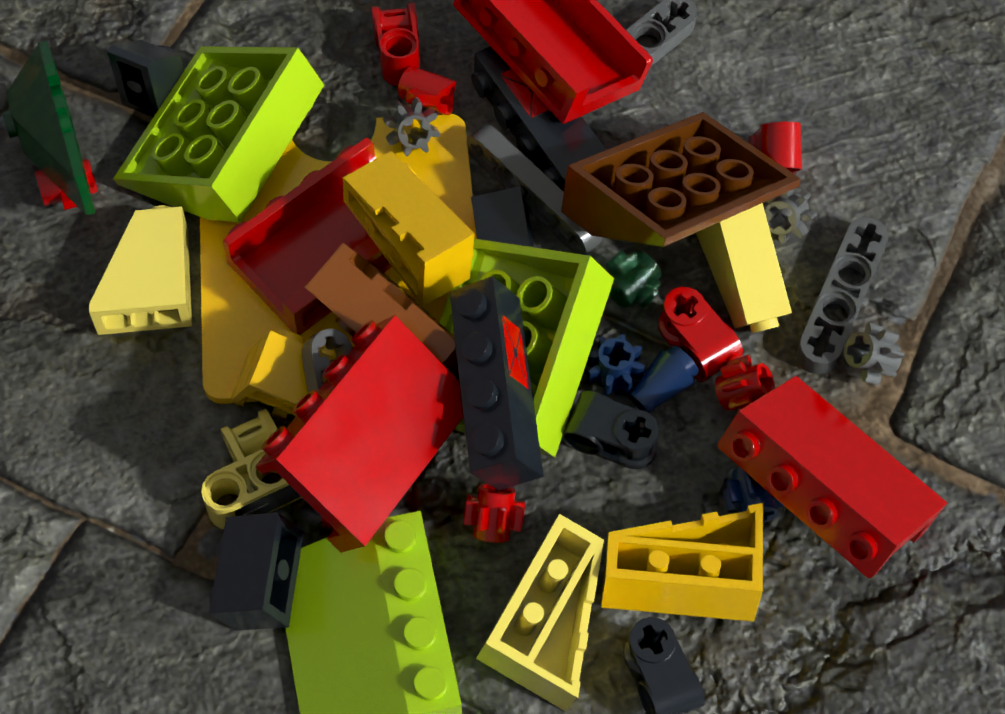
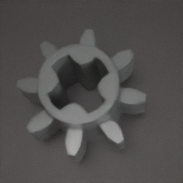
[383,97,441,156]
[763,189,817,243]
[842,323,904,385]

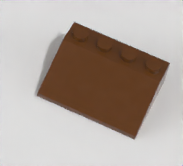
[561,112,801,247]

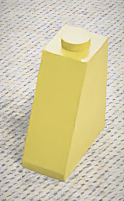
[696,203,792,333]
[89,205,192,335]

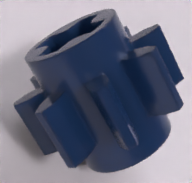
[586,334,645,396]
[723,467,784,523]

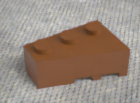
[305,243,459,380]

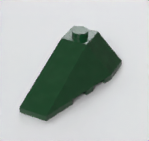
[2,41,96,215]

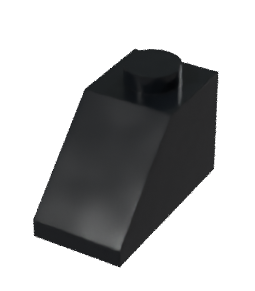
[107,40,184,117]

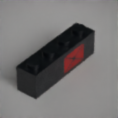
[471,46,606,192]
[449,276,544,491]

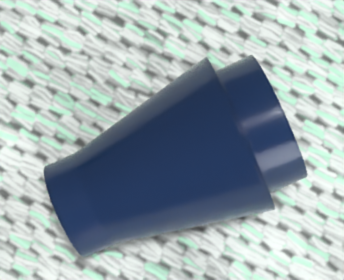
[628,345,699,414]

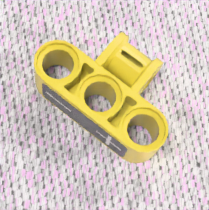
[201,408,302,529]

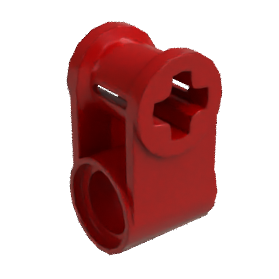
[371,2,420,86]
[748,121,802,174]
[658,287,743,382]

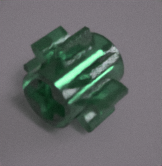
[605,250,661,308]

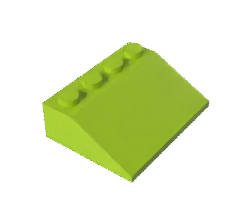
[113,46,324,223]
[440,239,614,458]
[286,511,462,714]

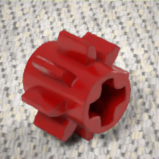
[715,355,775,412]
[463,483,525,543]

